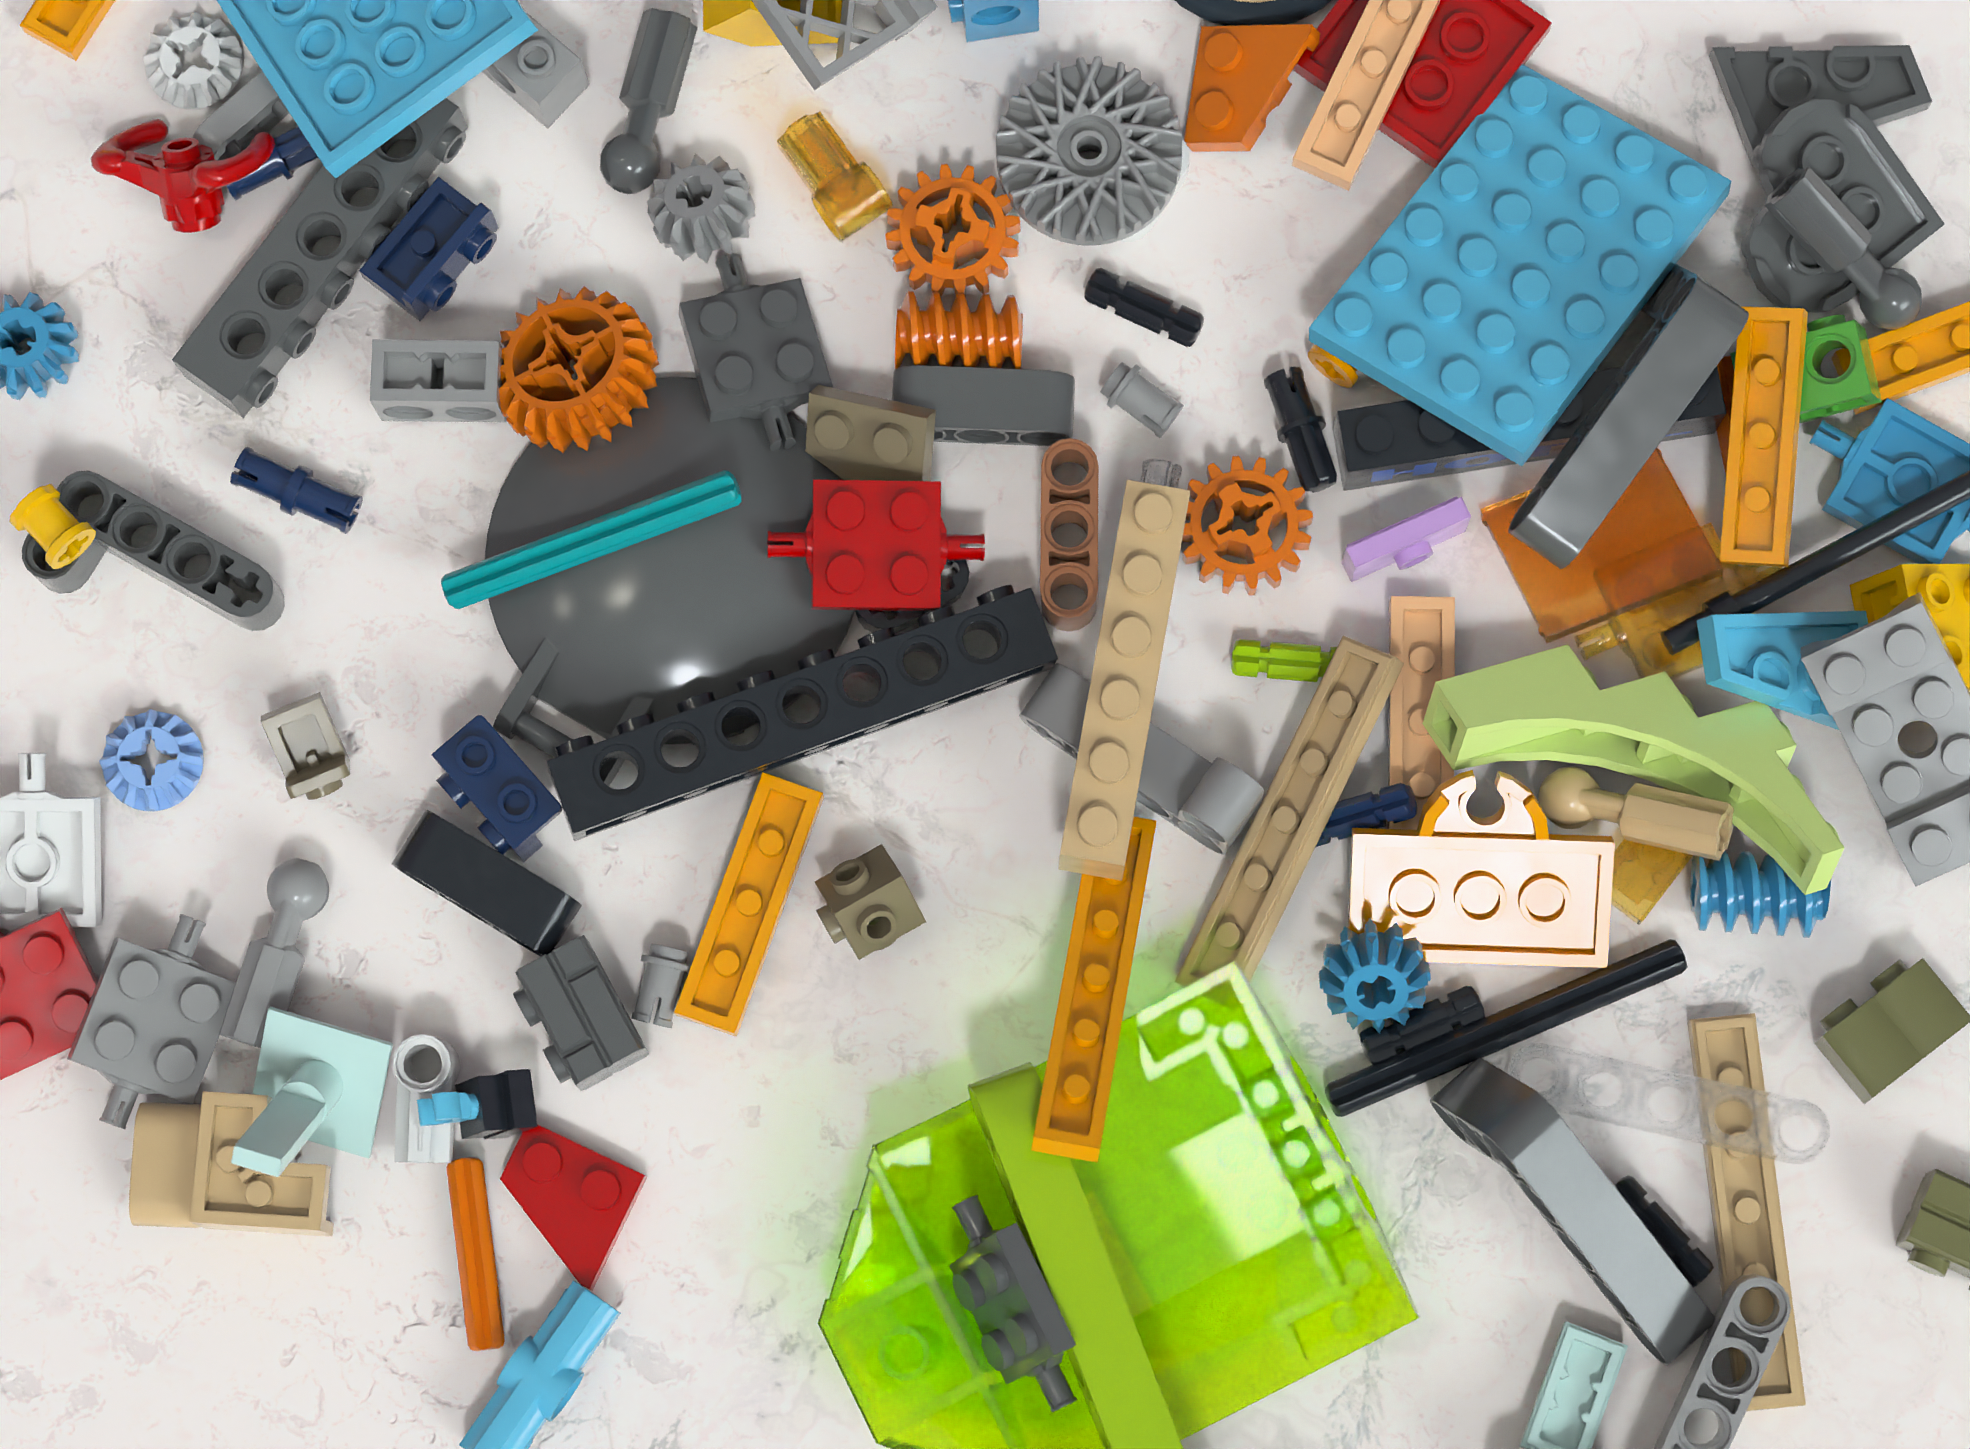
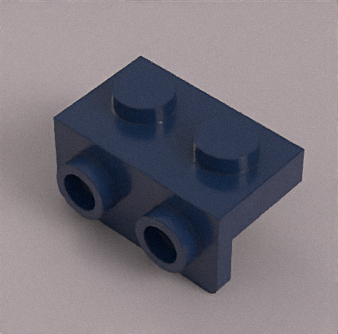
[359,176,499,322]
[431,715,562,862]

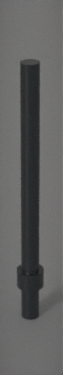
[1660,470,1970,655]

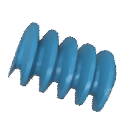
[1690,851,1831,938]

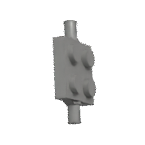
[67,914,236,1129]

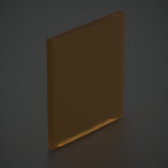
[1480,448,1723,644]

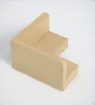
[190,1091,334,1237]

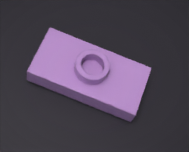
[1342,496,1471,582]

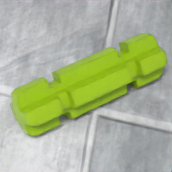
[1231,639,1337,682]

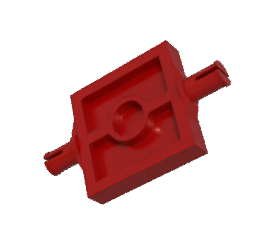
[767,479,985,611]

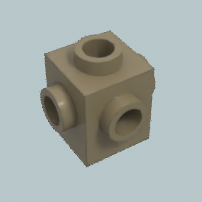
[815,844,926,960]

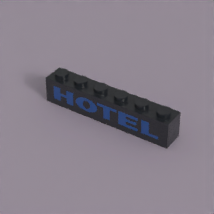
[1333,366,1726,491]

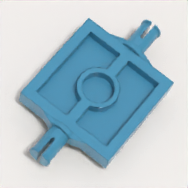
[1809,398,1970,564]

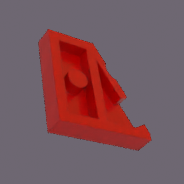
[500,1125,647,1291]

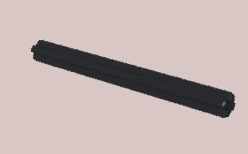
[1325,939,1687,1117]

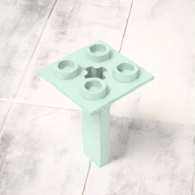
[231,1006,393,1177]

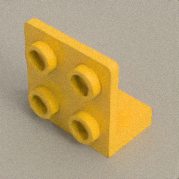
[1849,564,1970,690]

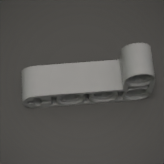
[1019,663,1264,855]

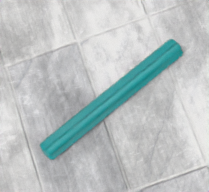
[441,470,742,609]

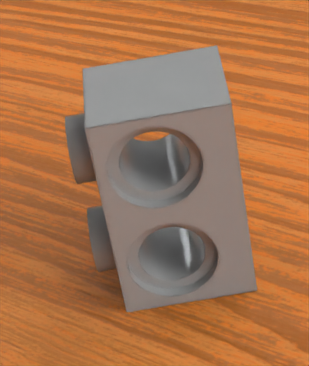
[370,339,507,422]

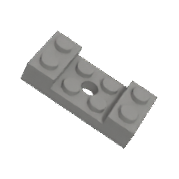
[1801,592,1970,887]

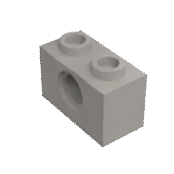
[482,12,589,129]

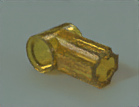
[777,111,893,242]

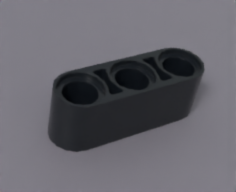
[391,810,582,957]

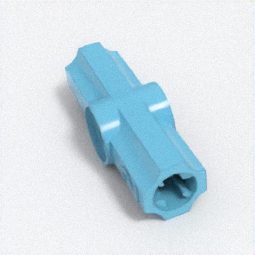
[459,1280,621,1449]

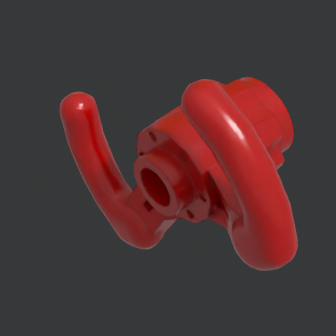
[91,119,275,233]

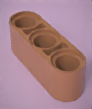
[1040,438,1099,632]

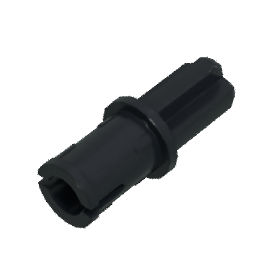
[1264,367,1337,493]

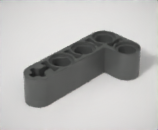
[22,471,285,631]

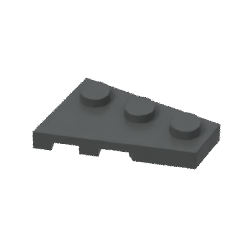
[1709,45,1932,167]

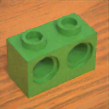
[1730,315,1882,424]

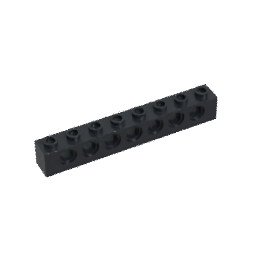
[546,585,1058,841]

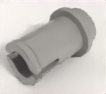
[1100,362,1184,438]
[631,944,691,1028]

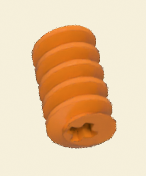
[895,291,1023,369]

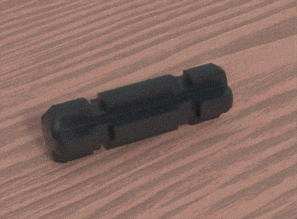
[1084,268,1204,347]
[1359,986,1485,1065]
[1614,1175,1714,1288]

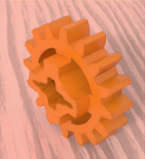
[885,164,1021,297]
[1182,456,1313,596]

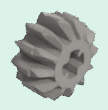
[647,153,756,263]

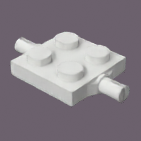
[0,753,102,931]

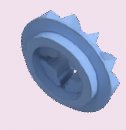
[99,709,204,811]

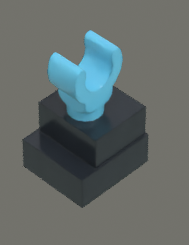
[417,1069,538,1139]

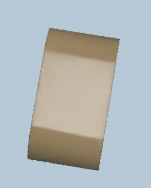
[129,1102,201,1228]

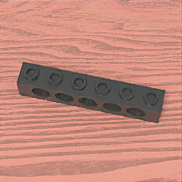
[172,98,468,419]

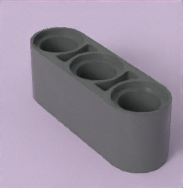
[892,365,1075,446]

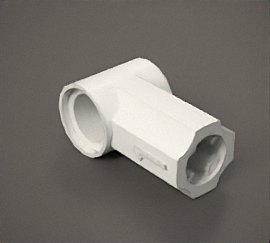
[392,1034,461,1163]

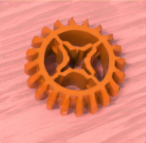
[499,286,659,453]

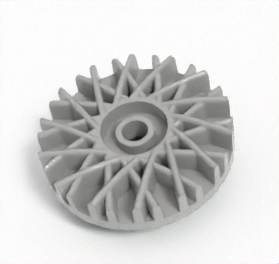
[996,56,1182,246]

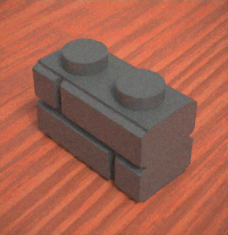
[513,935,649,1091]

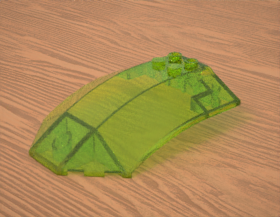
[818,961,1420,1449]

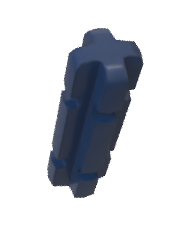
[1316,783,1418,847]

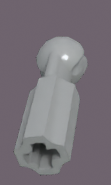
[220,858,329,1048]

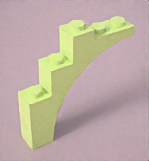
[1422,644,1845,895]

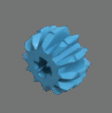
[0,292,79,400]
[1319,918,1431,1033]

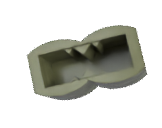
[1814,958,1970,1104]

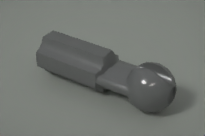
[600,8,698,194]
[1764,167,1922,330]

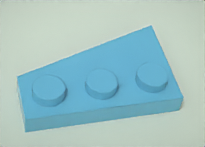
[1697,611,1868,730]

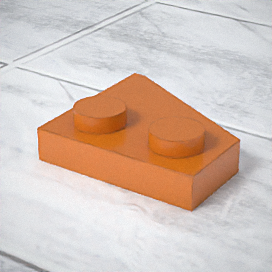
[1184,24,1320,152]

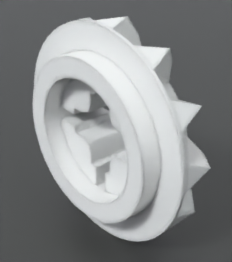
[142,11,243,109]

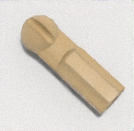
[1538,767,1734,861]

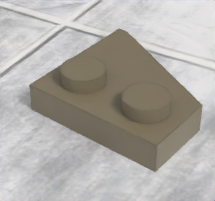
[805,385,936,481]

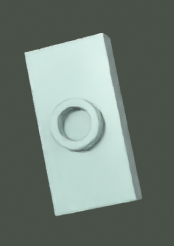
[1519,1322,1628,1449]

